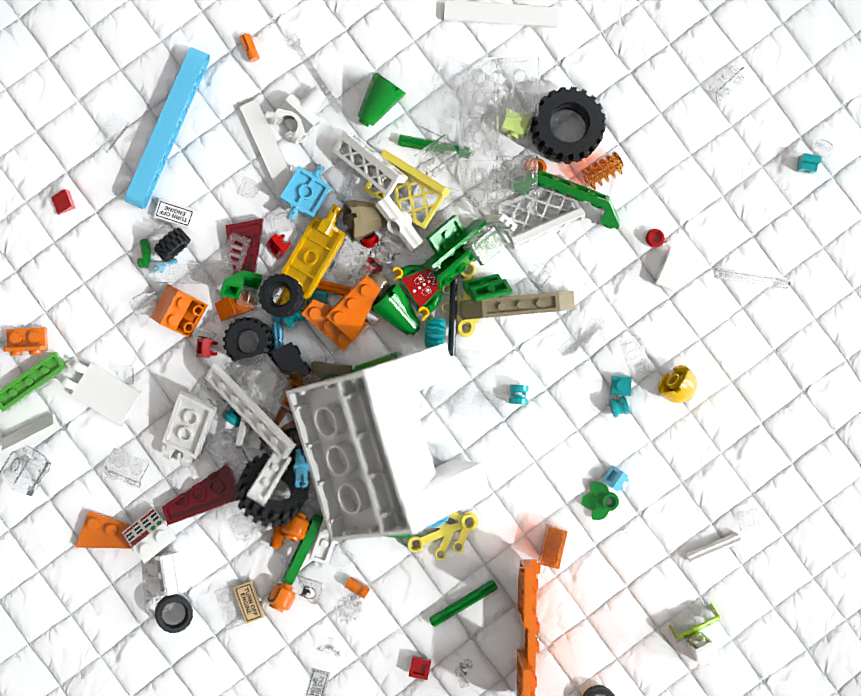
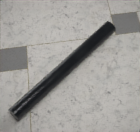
[448,279,458,356]

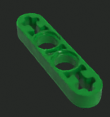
[282,513,324,585]

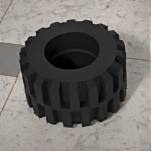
[222,317,274,366]

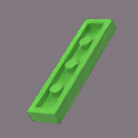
[0,351,68,412]

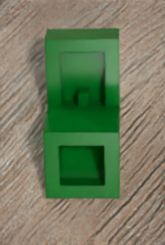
[219,270,262,300]

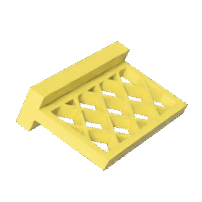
[363,149,451,229]

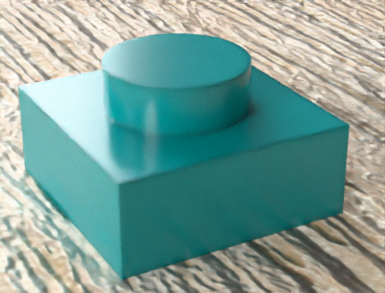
[610,376,632,396]

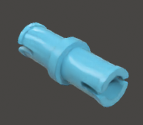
[293,449,309,488]

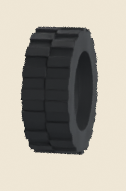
[258,273,304,318]

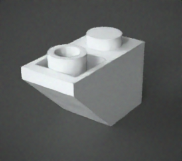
[686,632,718,667]

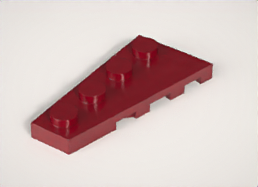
[162,462,237,525]

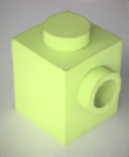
[501,109,531,140]

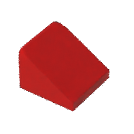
[51,189,76,215]

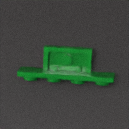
[422,215,487,270]
[437,231,494,289]

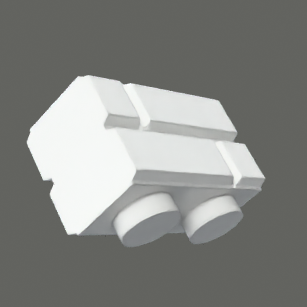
[154,551,189,596]

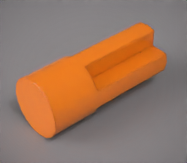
[239,33,260,62]

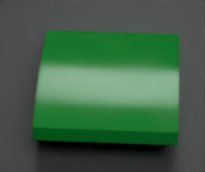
[462,274,513,301]

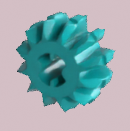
[424,317,446,348]

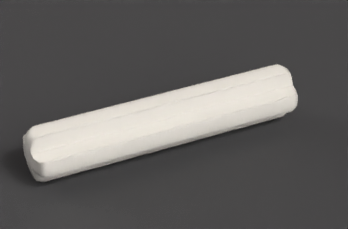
[686,532,742,563]

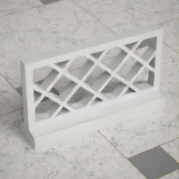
[496,176,585,250]

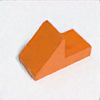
[215,291,257,322]

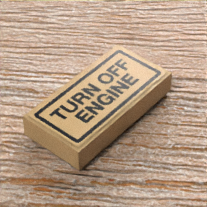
[233,580,265,624]

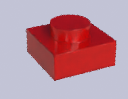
[408,655,431,680]

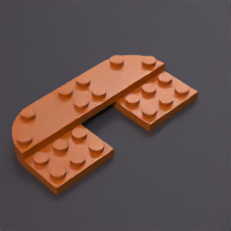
[517,559,541,696]

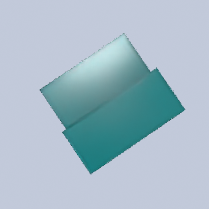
[796,153,822,174]

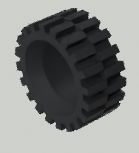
[235,452,310,527]

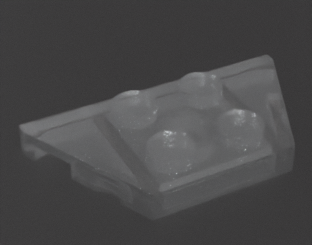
[224,353,291,422]

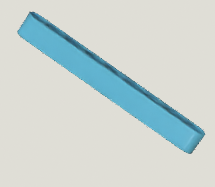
[125,47,210,210]

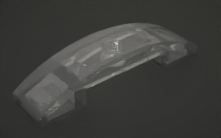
[149,262,228,284]

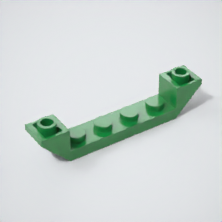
[511,169,620,229]

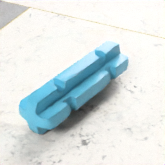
[271,315,284,350]

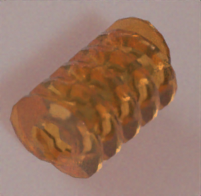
[580,151,624,190]

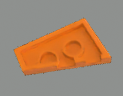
[326,274,380,342]
[300,299,369,351]
[75,510,132,549]

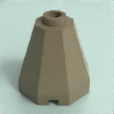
[343,200,387,242]

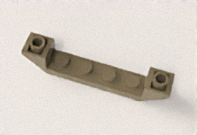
[460,290,575,320]

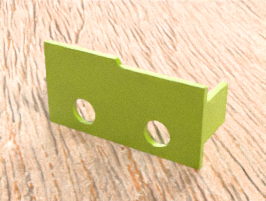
[669,603,720,642]

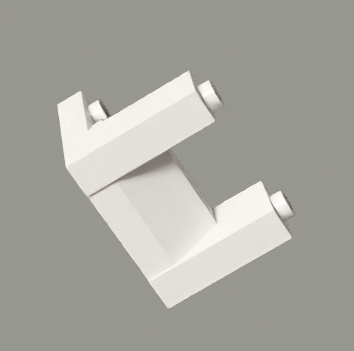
[286,343,490,542]

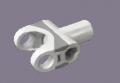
[271,86,327,145]

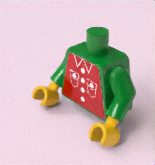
[389,264,444,321]

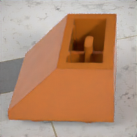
[150,284,208,338]

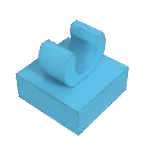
[602,465,629,491]

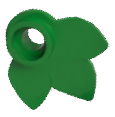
[580,481,619,520]

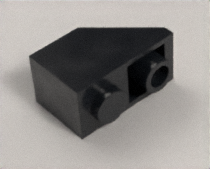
[269,341,311,380]

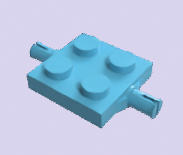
[279,164,331,221]

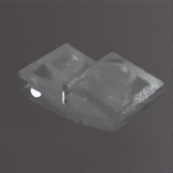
[333,245,374,281]
[214,585,246,630]

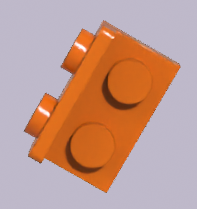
[3,327,48,356]

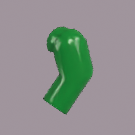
[137,239,151,268]

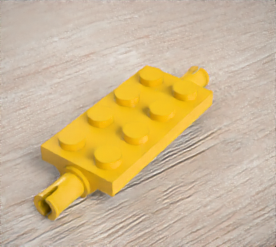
[275,204,347,305]

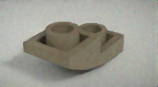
[310,361,352,382]

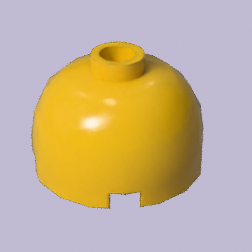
[658,365,697,404]

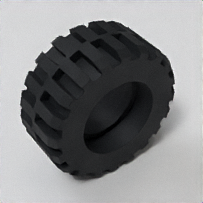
[530,86,606,164]

